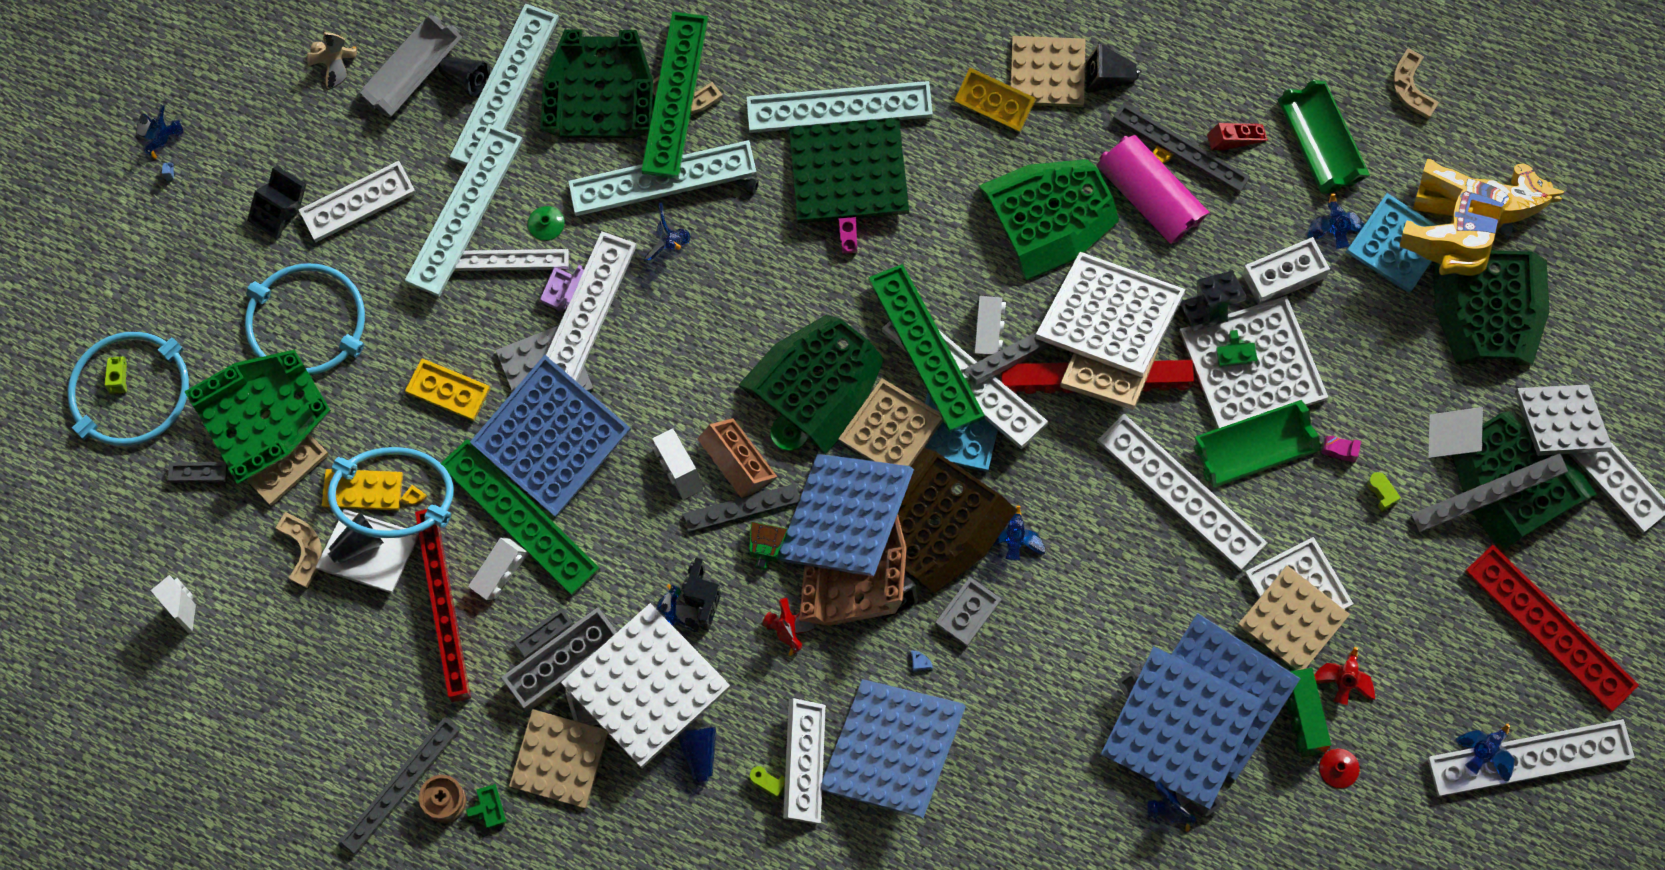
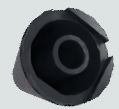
[438,57,490,97]
[328,512,384,564]

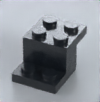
[247,166,307,239]
[1179,270,1246,331]
[681,558,721,631]

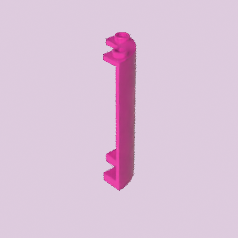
[1096,135,1210,244]

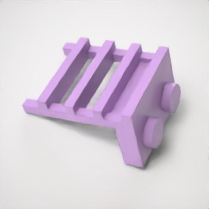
[539,265,584,312]

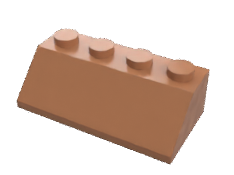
[697,418,777,498]

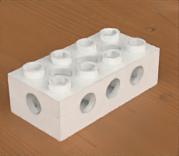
[1242,237,1330,305]

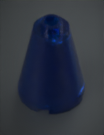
[677,727,717,782]

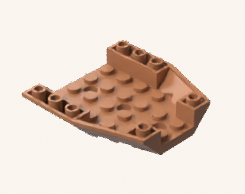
[799,514,906,626]

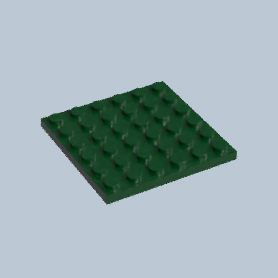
[789,118,909,223]

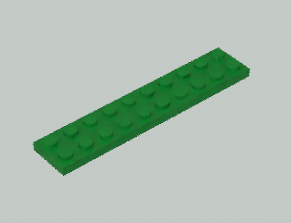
[642,12,708,179]
[868,264,985,433]
[440,438,600,596]

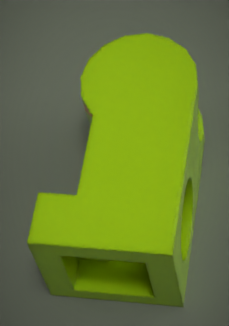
[105,356,127,394]
[1367,472,1401,512]
[750,766,785,800]

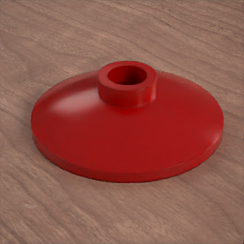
[1319,749,1360,788]

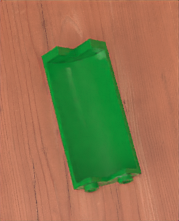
[1277,80,1370,194]
[1193,400,1321,488]

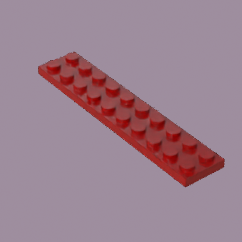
[1465,545,1639,713]

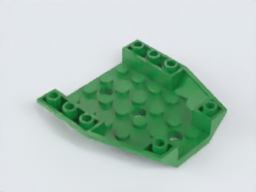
[978,159,1119,280]
[184,349,331,484]

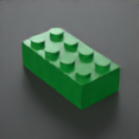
[1286,668,1332,758]

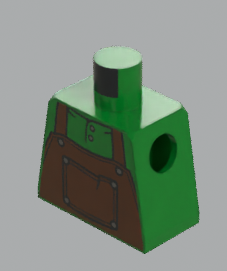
[749,521,788,570]

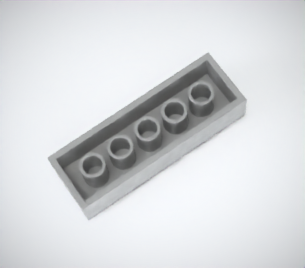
[501,607,617,713]

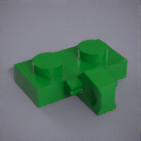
[1216,330,1258,368]
[466,784,507,829]

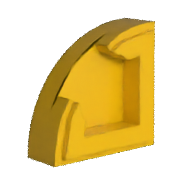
[1153,145,1173,163]
[400,485,428,505]

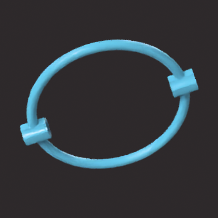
[245,263,365,375]
[67,332,189,446]
[328,447,454,538]

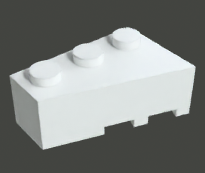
[975,296,1006,355]
[652,429,704,500]
[468,538,529,600]

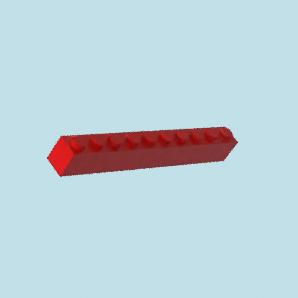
[1001,360,1194,394]
[415,509,471,703]

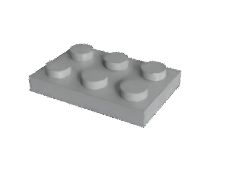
[935,577,1002,647]

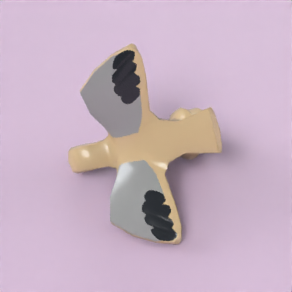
[307,32,357,89]

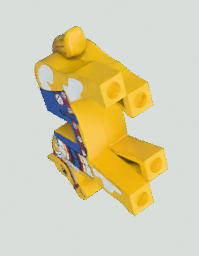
[1400,159,1564,275]

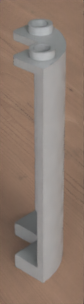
[356,15,462,117]

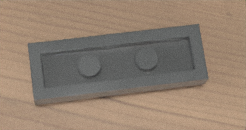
[168,462,228,483]
[514,608,574,659]

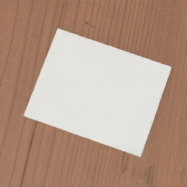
[1429,407,1483,458]

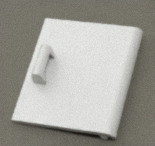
[316,509,419,593]

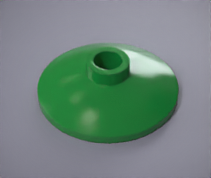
[528,206,565,241]
[771,416,808,451]

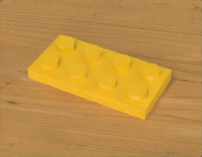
[954,67,1036,132]
[405,358,491,421]
[322,469,403,510]

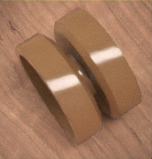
[418,775,467,824]

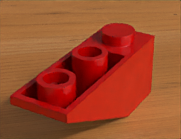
[1207,123,1268,150]

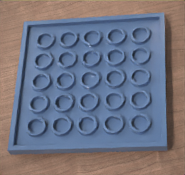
[470,354,631,517]
[778,454,914,576]
[1171,613,1301,780]
[1101,646,1263,809]
[821,679,966,819]

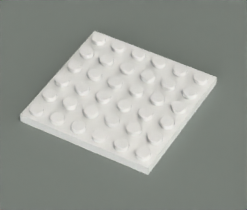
[1036,252,1185,378]
[1179,296,1328,428]
[561,603,731,769]

